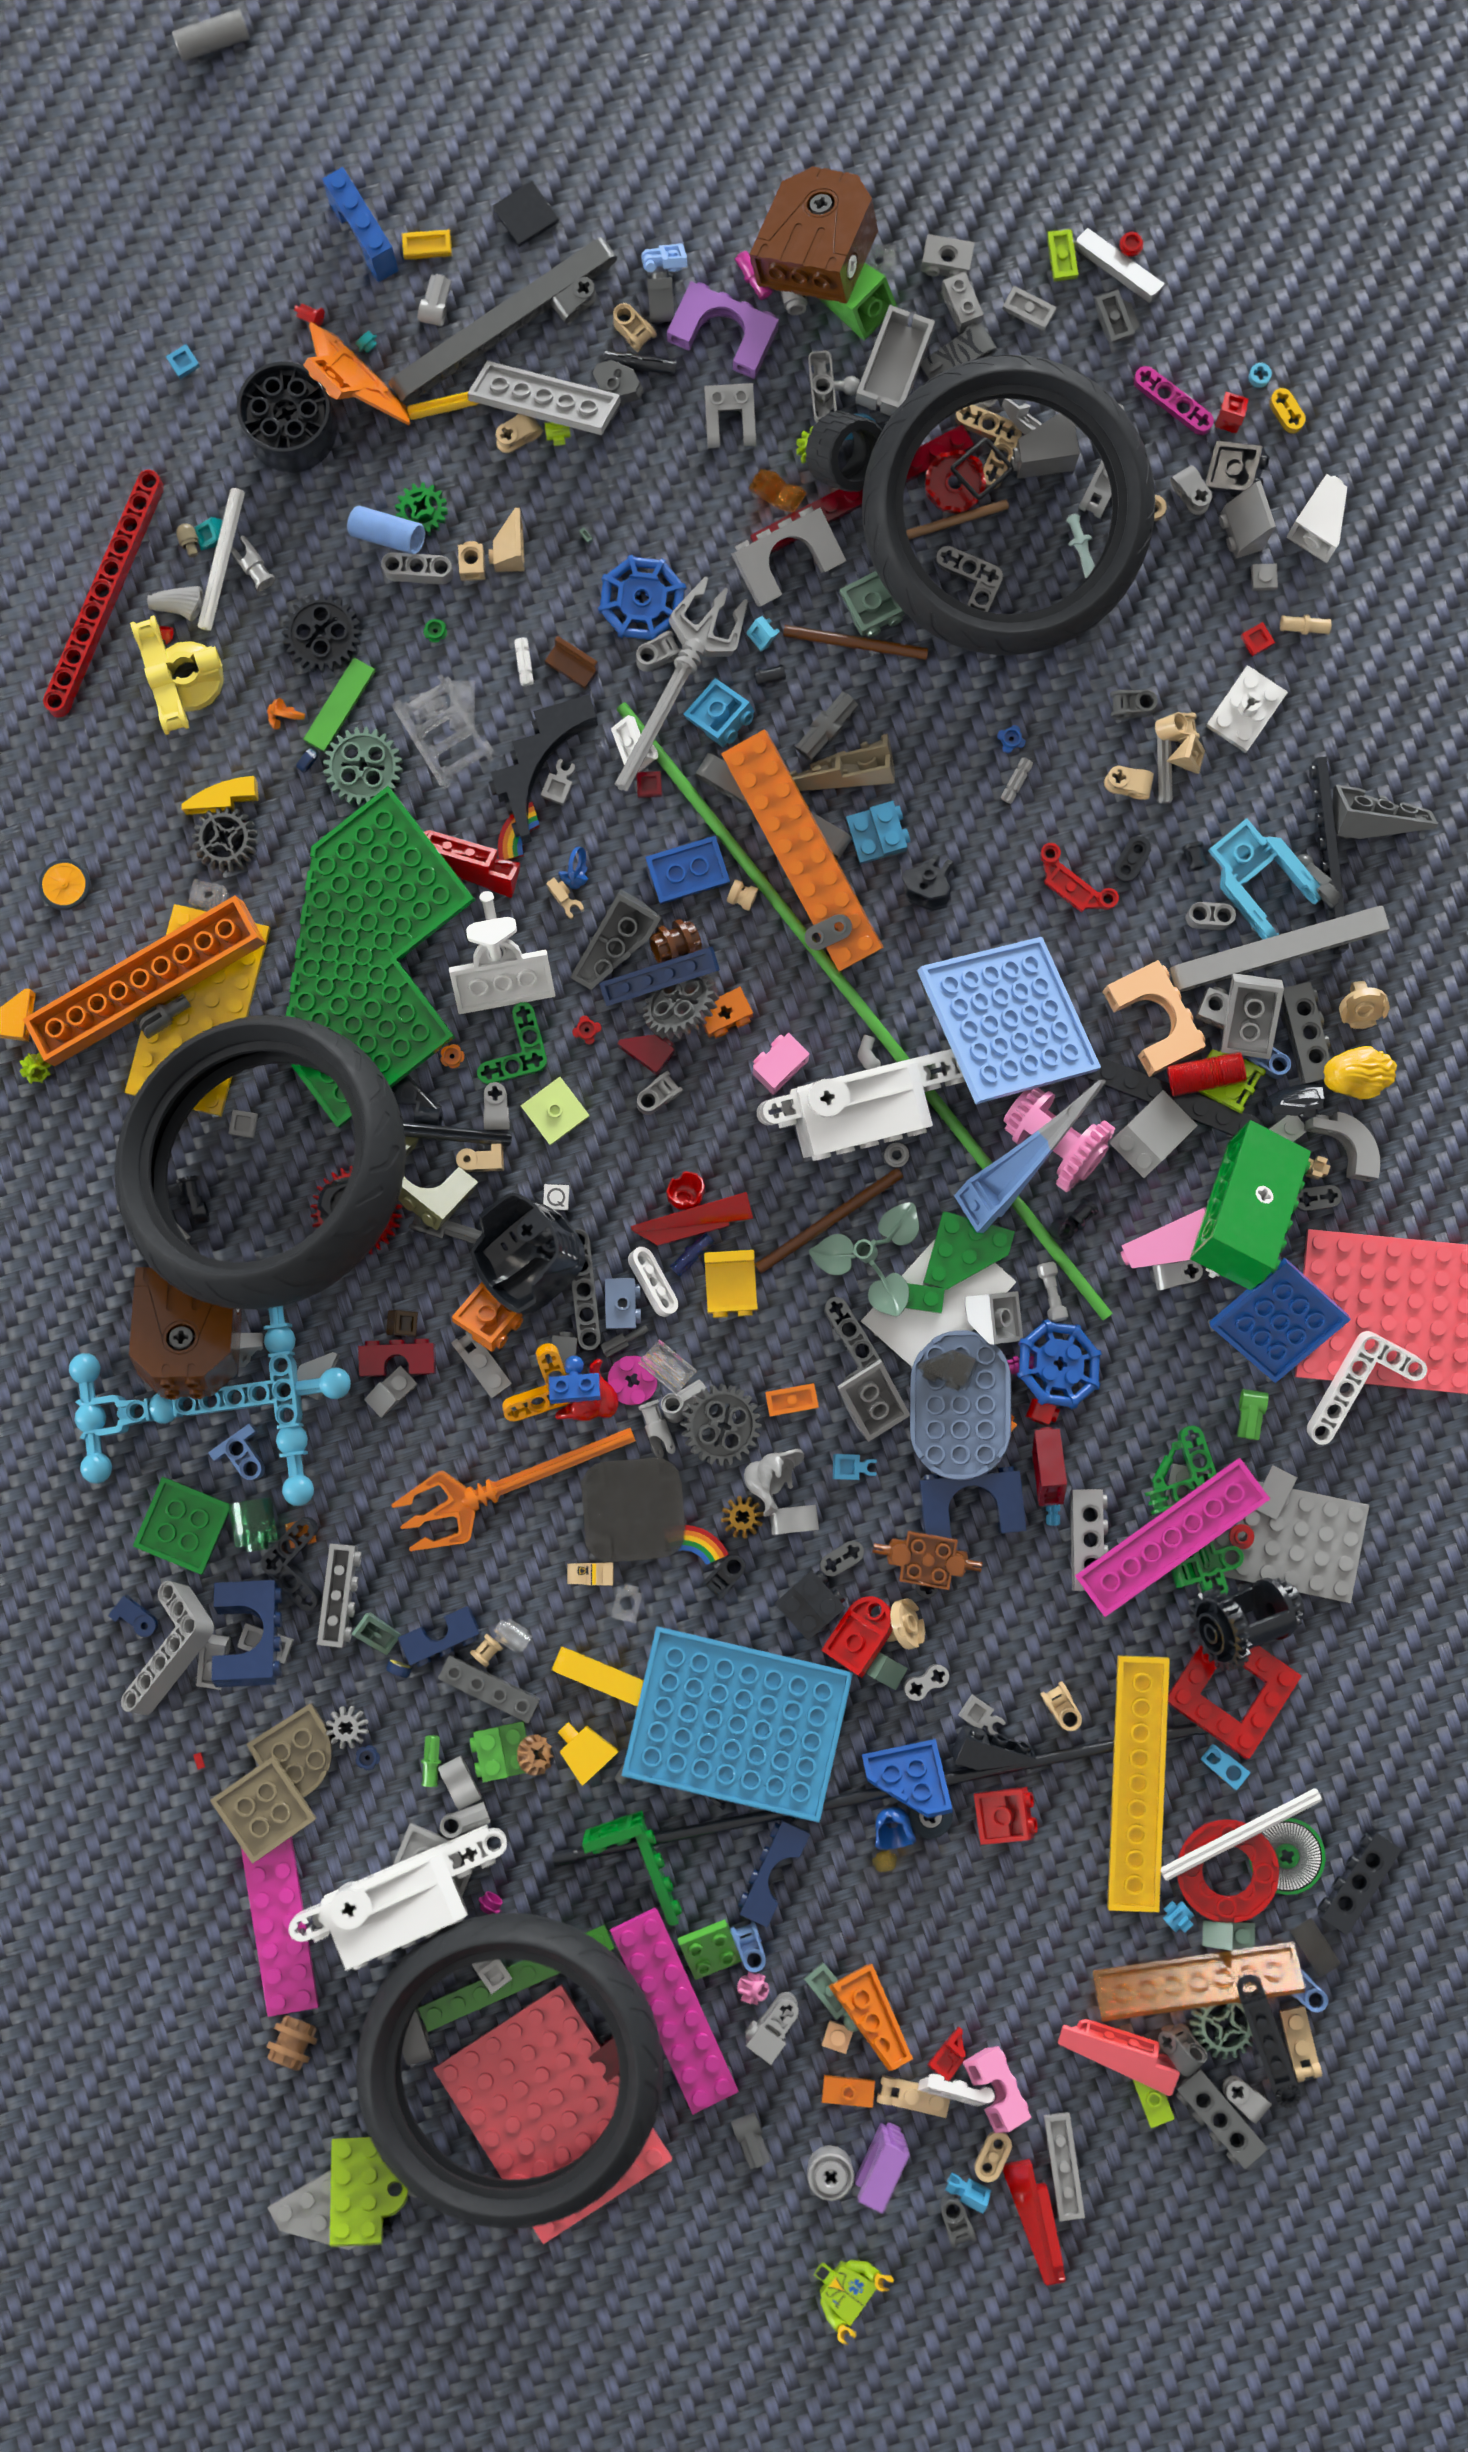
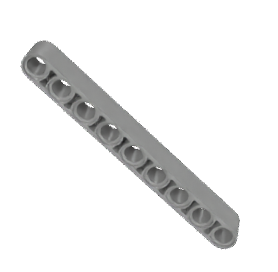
[1169,906,1390,992]

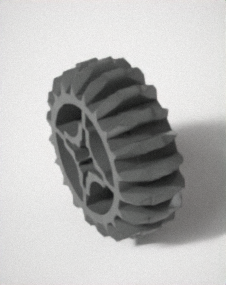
[192,807,259,873]

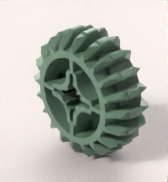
[1190,1988,1254,2059]

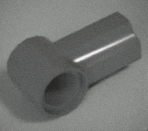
[731,2112,771,2169]

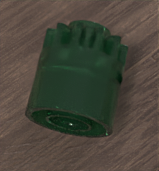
[228,1497,278,1553]

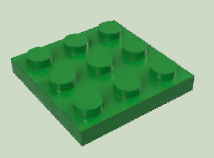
[133,1476,233,1575]

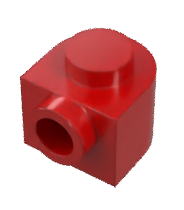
[1025,1398,1060,1427]

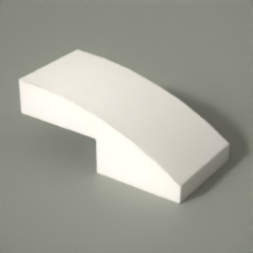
[472,1959,512,1994]

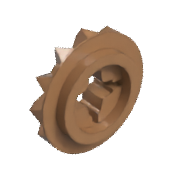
[517,1735,554,1776]

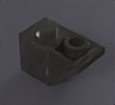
[918,1350,978,1392]

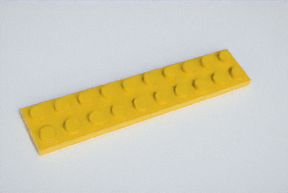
[1107,1655,1170,1912]

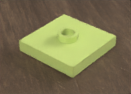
[521,1077,590,1146]

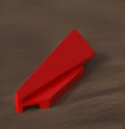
[424,830,520,898]
[631,1192,753,1246]
[1002,2159,1066,2286]

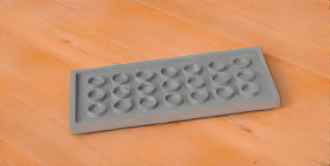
[1162,1464,1369,1603]

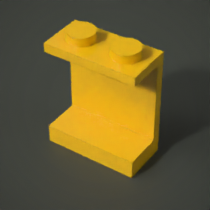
[704,1250,758,1318]

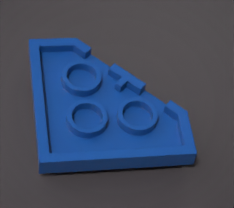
[862,1739,953,1818]

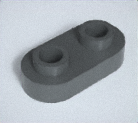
[805,914,852,950]

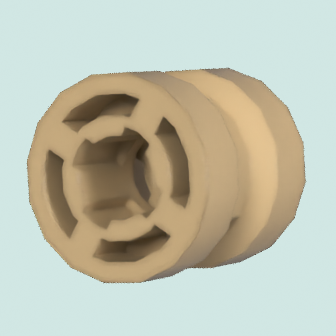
[727,879,758,911]

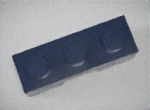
[398,1606,481,1667]

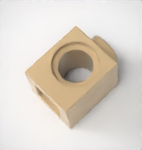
[458,541,486,581]

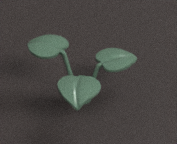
[809,1203,920,1317]

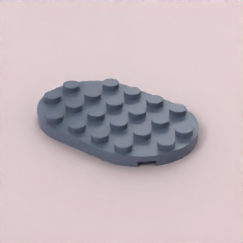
[910,1330,1011,1481]

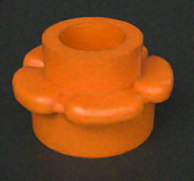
[440,1044,464,1068]

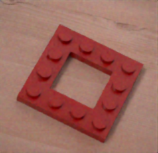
[1168,1645,1302,1760]

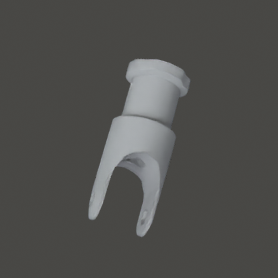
[231,536,275,591]
[638,1399,676,1458]

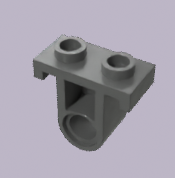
[647,271,674,323]

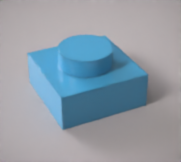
[166,344,200,379]

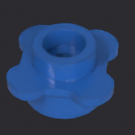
[997,725,1025,753]

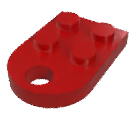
[821,1596,893,1678]

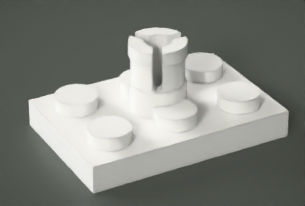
[1206,665,1288,753]

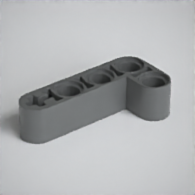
[824,1297,887,1382]

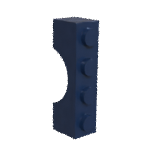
[737,1819,810,1928]

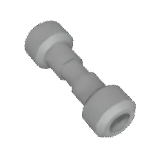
[1037,1262,1068,1322]

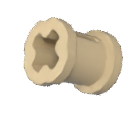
[470,1634,503,1667]

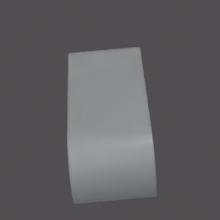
[381,552,454,584]
[402,2005,433,2066]

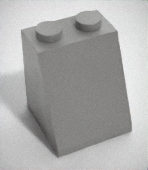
[1011,413,1080,479]

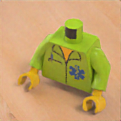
[814,2260,893,2345]

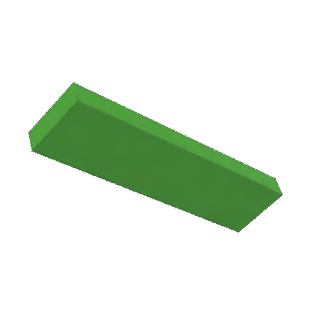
[303,657,376,753]

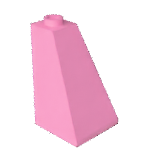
[1120,1208,1206,1268]

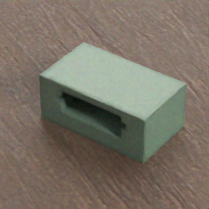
[579,528,593,545]

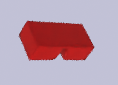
[193,1752,206,1770]

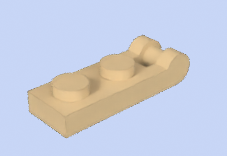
[1279,2005,1322,2083]
[877,2075,950,2118]

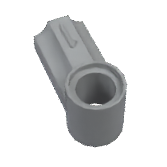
[418,274,452,327]
[661,1379,709,1423]
[440,1801,491,1838]

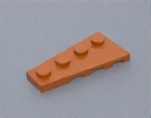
[828,1964,913,2071]

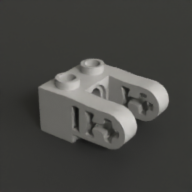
[704,383,756,448]
[745,1992,798,2065]

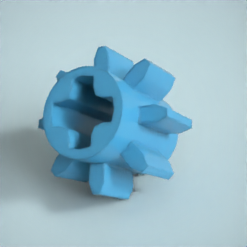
[1163,1901,1194,1933]

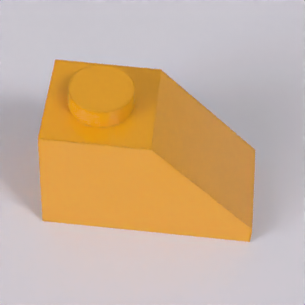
[0,988,36,1042]

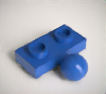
[549,1356,601,1404]

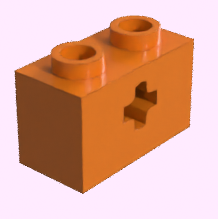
[702,987,753,1038]

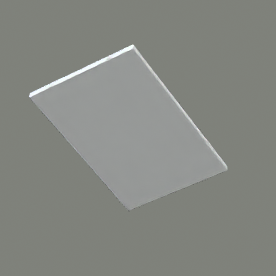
[861,1240,1016,1369]

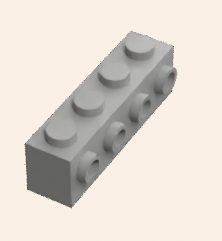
[317,1543,362,1648]

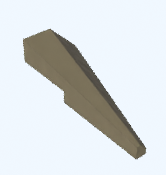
[790,734,895,791]

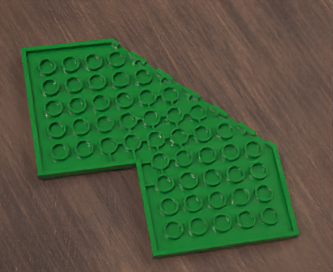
[286,786,475,1129]

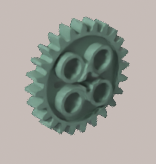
[323,727,403,807]

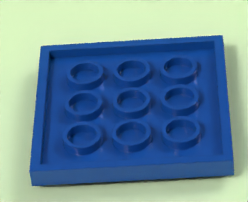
[1209,1257,1351,1383]

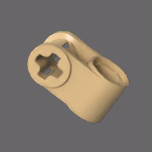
[613,303,657,352]
[496,414,543,453]
[1155,712,1200,743]
[1104,766,1154,800]
[1040,1681,1082,1731]

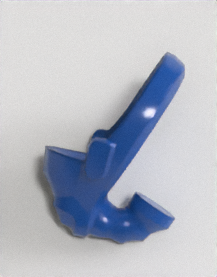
[558,847,588,889]

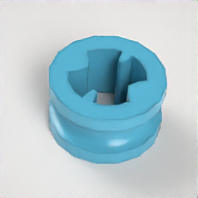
[1248,363,1272,388]

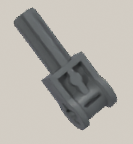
[408,1214,483,1244]

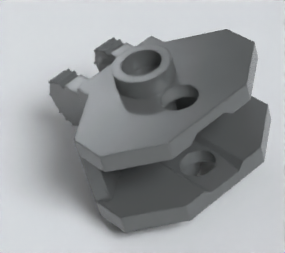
[593,360,644,421]

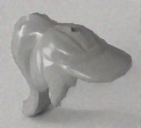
[744,1449,804,1516]

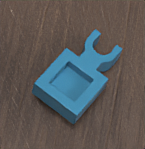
[833,1454,877,1480]
[945,2173,991,2214]

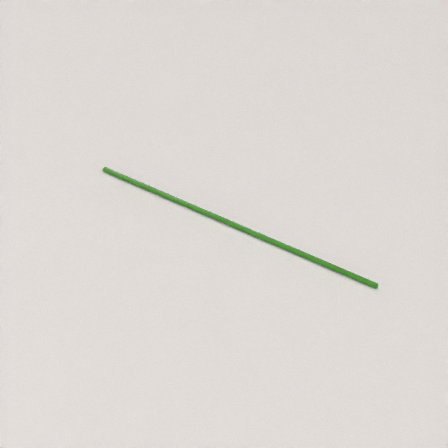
[616,702,1112,1321]

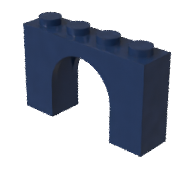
[919,1466,1026,1538]
[211,1580,282,1688]

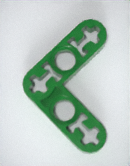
[477,1002,547,1085]

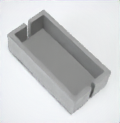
[855,305,935,416]

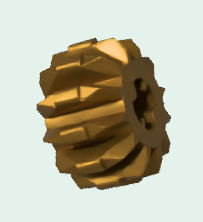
[721,1496,764,1538]

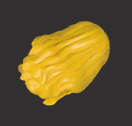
[1323,1046,1397,1100]

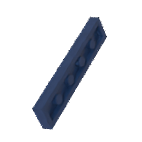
[599,946,720,1006]

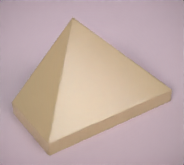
[1167,734,1205,774]

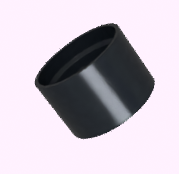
[237,361,338,473]

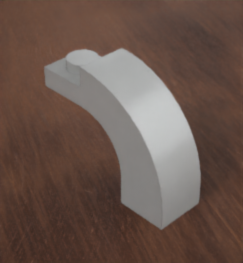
[1304,1112,1380,1182]

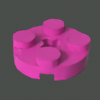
[608,1356,658,1406]

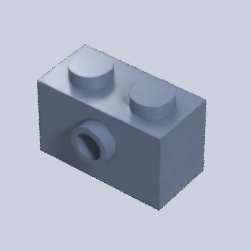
[605,1278,641,1330]

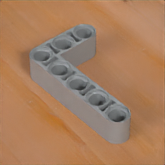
[121,1581,214,1715]

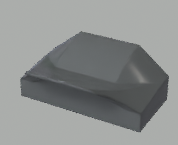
[1095,290,1140,345]

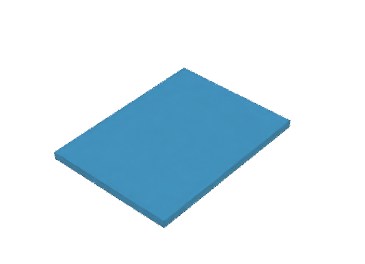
[621,1626,853,1823]

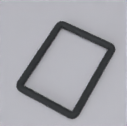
[950,437,1014,500]

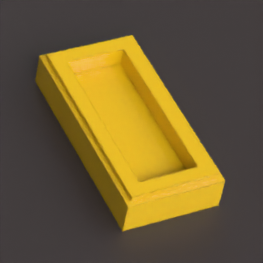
[402,230,452,260]

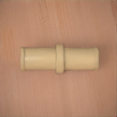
[1280,615,1331,635]

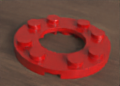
[1177,1819,1279,1923]

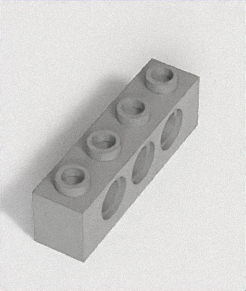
[1070,1489,1108,1591]

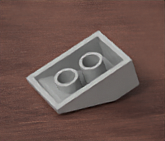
[1219,481,1276,559]
[1221,973,1284,1059]
[1109,1090,1198,1178]
[837,1360,910,1442]

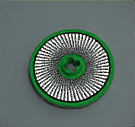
[1248,1818,1325,1895]

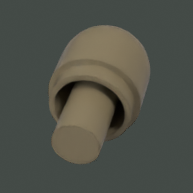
[176,523,198,557]

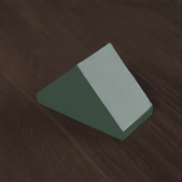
[352,1612,401,1655]
[866,1652,908,1690]

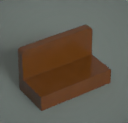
[545,636,599,689]

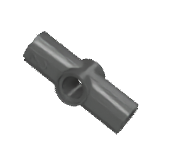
[796,691,858,762]

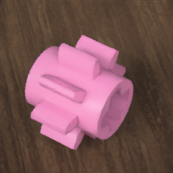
[737,1971,769,2005]

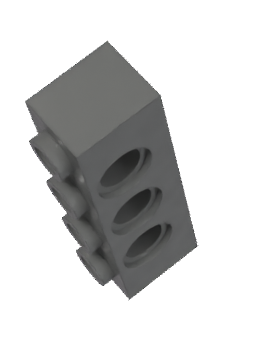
[1281,982,1331,1084]
[438,1654,541,1723]
[1175,2068,1268,2169]

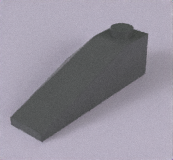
[1332,785,1438,839]
[570,889,661,990]

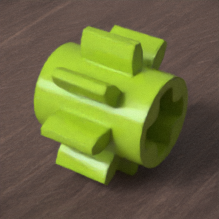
[544,422,571,446]
[19,1052,51,1084]

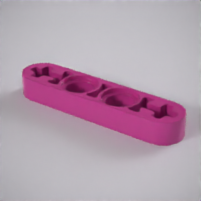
[1134,366,1214,435]

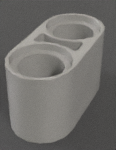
[1186,902,1236,930]

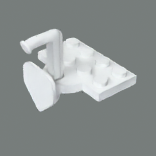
[449,891,556,1014]

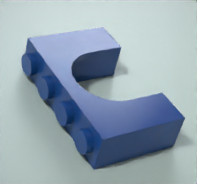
[322,167,399,283]

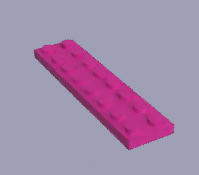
[1075,1457,1270,1617]
[241,1836,319,2017]
[610,1907,739,2114]

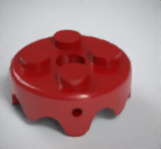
[925,450,986,513]

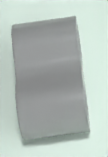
[770,1505,819,1535]
[904,1664,949,1701]
[438,1756,482,1810]

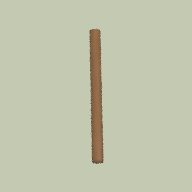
[906,499,1009,540]

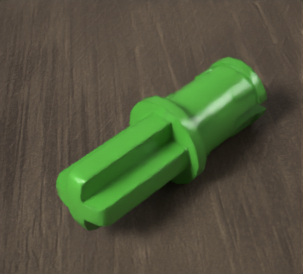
[421,1735,441,1787]

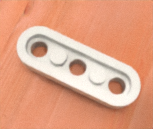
[628,1247,678,1317]

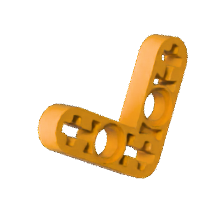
[502,1343,570,1422]

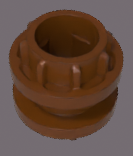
[649,919,702,964]

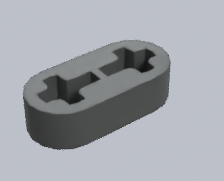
[1296,1185,1342,1212]
[820,1541,864,1576]

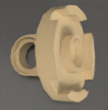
[1339,981,1390,1029]
[887,1598,925,1650]

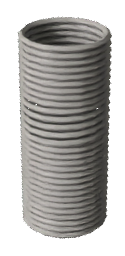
[172,8,250,62]

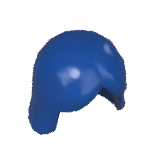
[875,1807,916,1850]

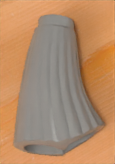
[147,586,204,621]

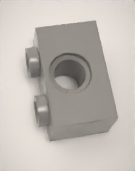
[921,234,975,277]

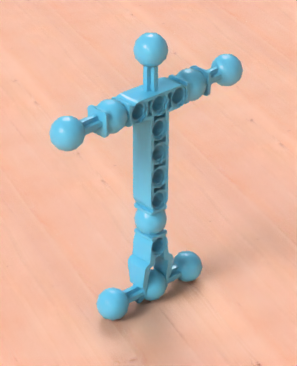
[69,1306,351,1506]

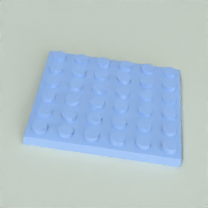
[917,937,1101,1104]

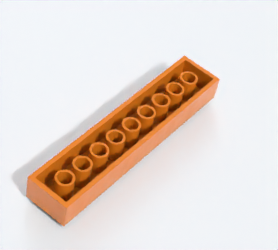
[721,729,884,972]
[23,895,266,1066]

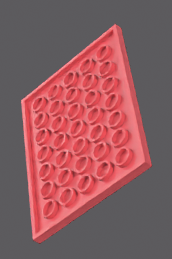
[1295,1229,1468,1394]
[433,1984,672,2244]

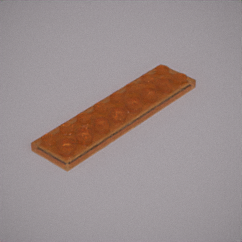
[1093,1942,1305,2022]

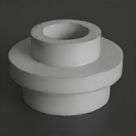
[884,1143,909,1168]

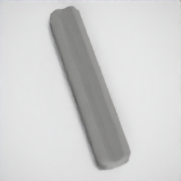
[1157,735,1173,804]

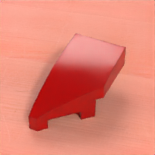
[927,2027,966,2082]

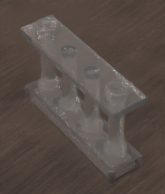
[391,674,495,790]

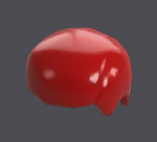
[666,1171,705,1210]

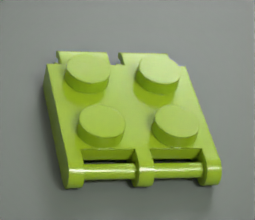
[1199,1049,1266,1113]

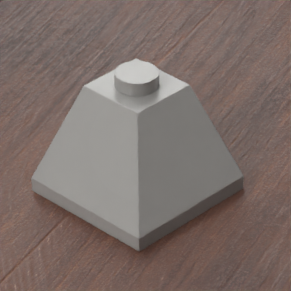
[965,1291,1023,1345]

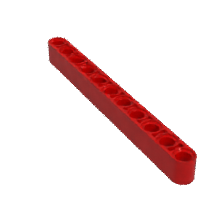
[43,469,164,718]

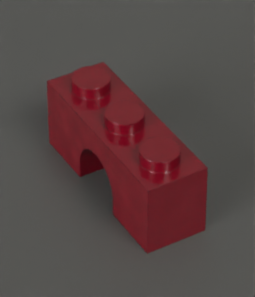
[358,1339,436,1377]

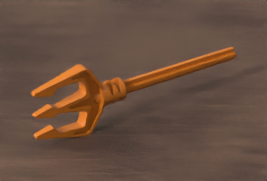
[391,1428,636,1551]

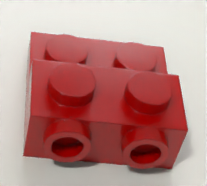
[973,1787,1038,1845]

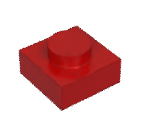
[1240,622,1275,657]

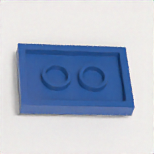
[645,836,730,905]

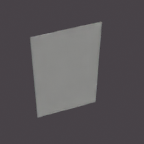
[1256,1465,1297,1520]

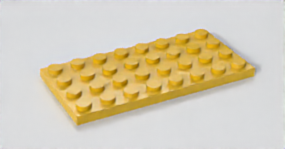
[125,904,271,1117]

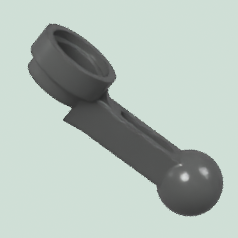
[1297,854,1341,908]

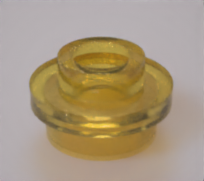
[872,1851,898,1872]

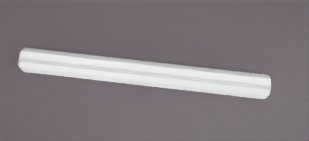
[197,488,245,631]

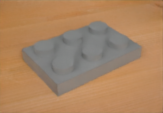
[393,1823,476,1896]

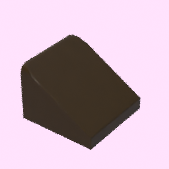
[386,1310,418,1337]

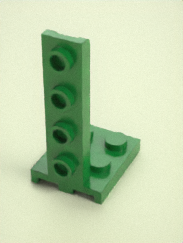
[582,1810,682,1926]

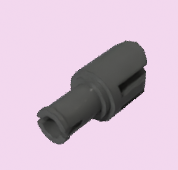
[135,993,191,1039]

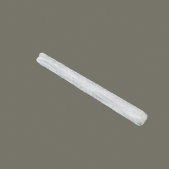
[1161,1789,1322,1880]

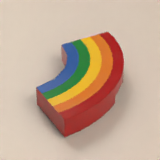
[498,802,540,861]
[663,1525,729,1565]

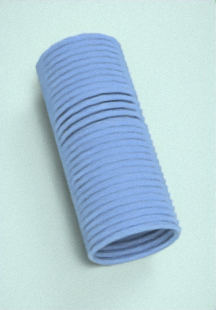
[347,506,425,555]

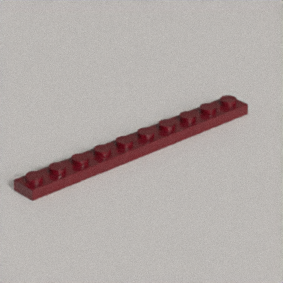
[750,424,974,554]

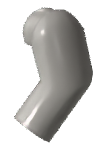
[858,1035,881,1070]

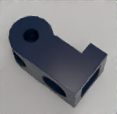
[108,1595,159,1637]

